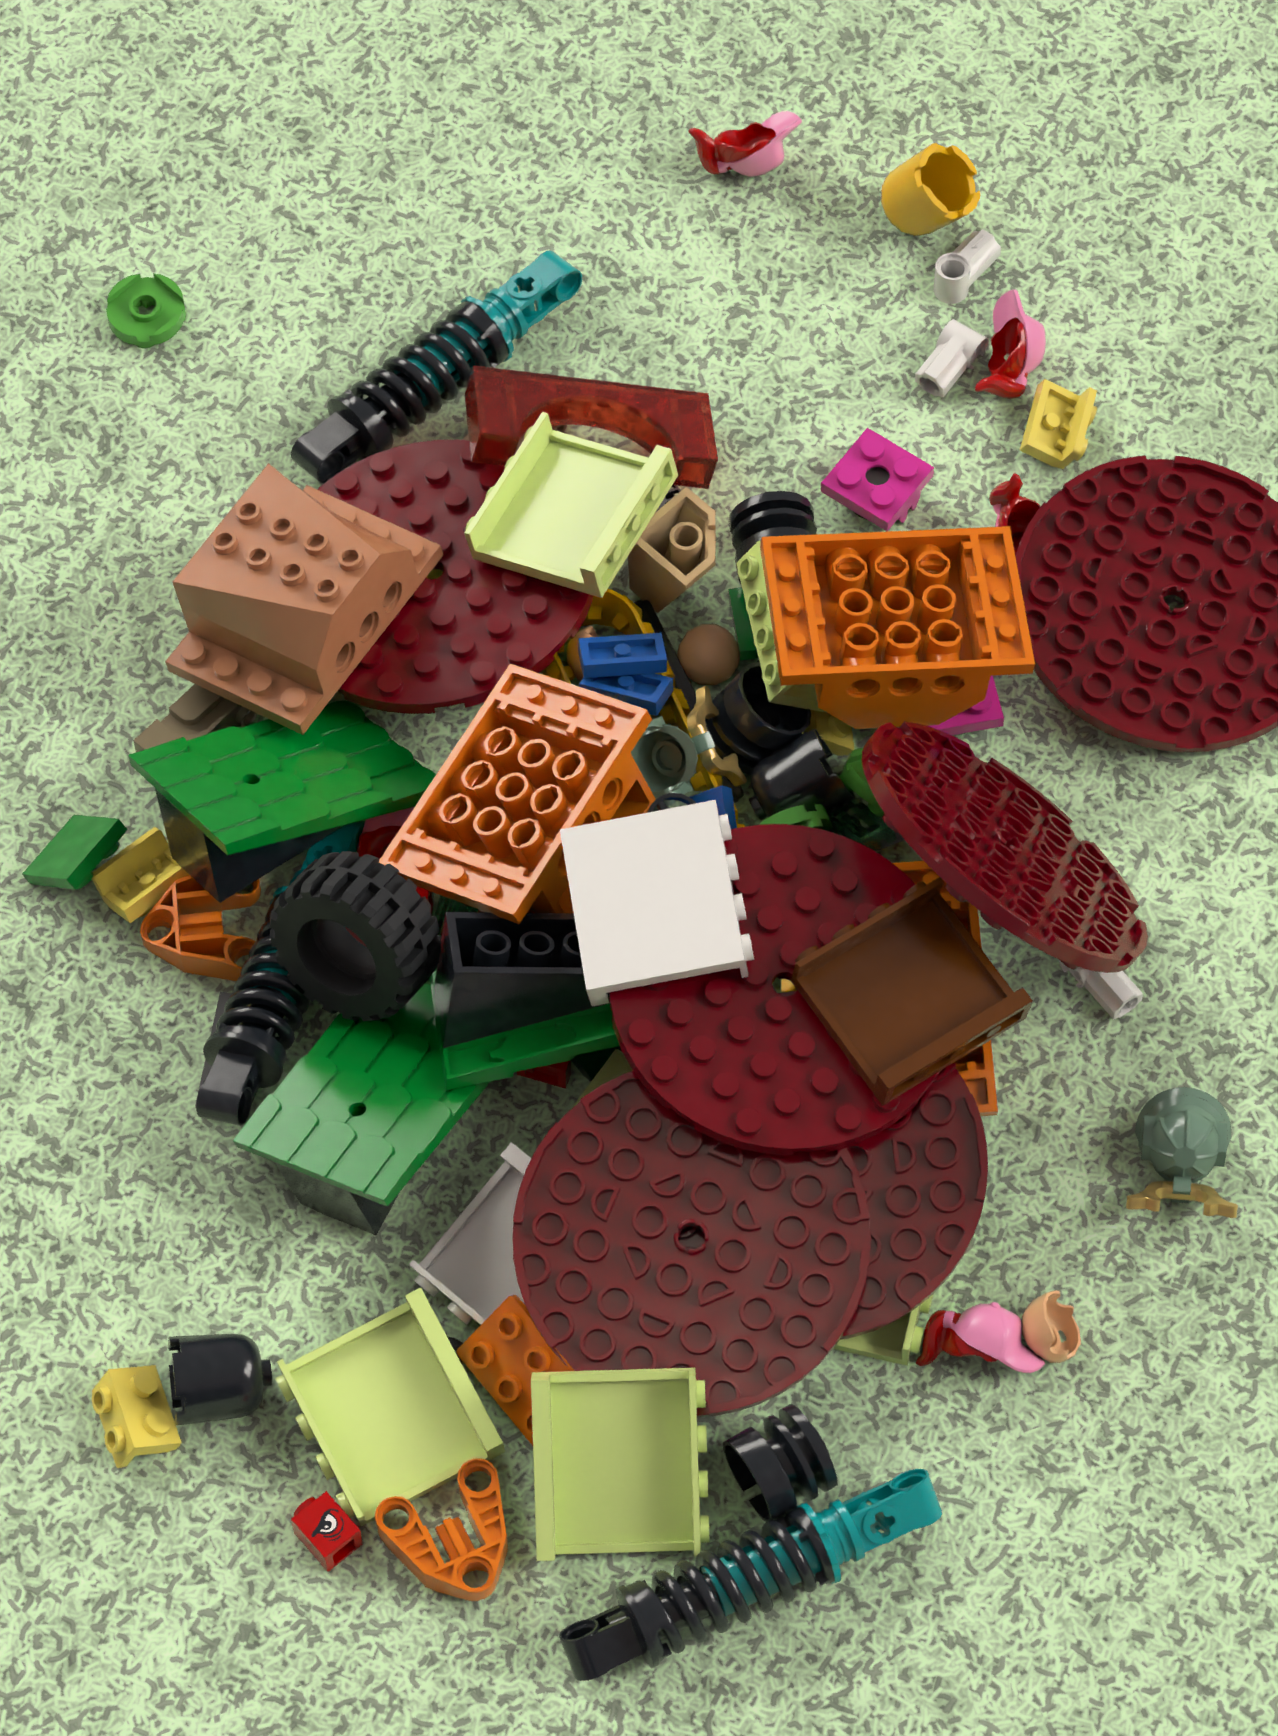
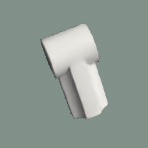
[933,229,1001,304]
[915,319,989,397]
[1059,960,1143,1020]

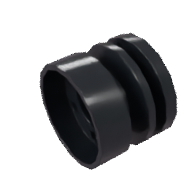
[729,491,817,584]
[705,662,811,775]
[723,1403,838,1522]

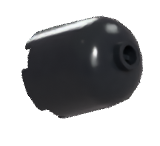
[748,729,855,820]
[168,1333,272,1425]

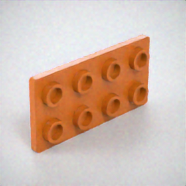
[456,1295,574,1446]

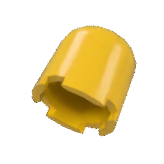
[881,143,981,236]

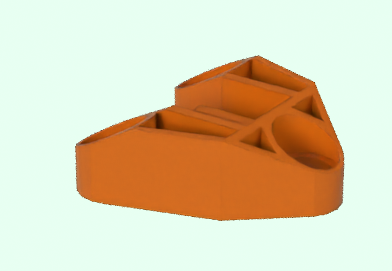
[140,875,261,981]
[375,1458,508,1601]

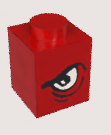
[291,1491,363,1572]

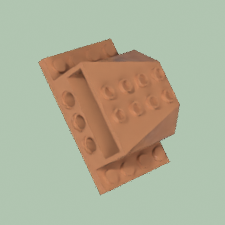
[165,463,443,735]

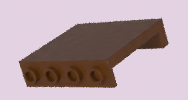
[791,877,1033,1106]

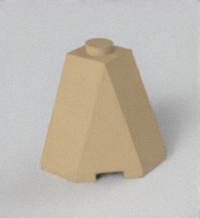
[628,487,716,613]

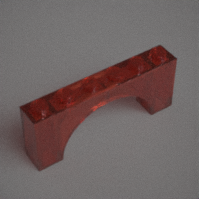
[464,366,718,489]

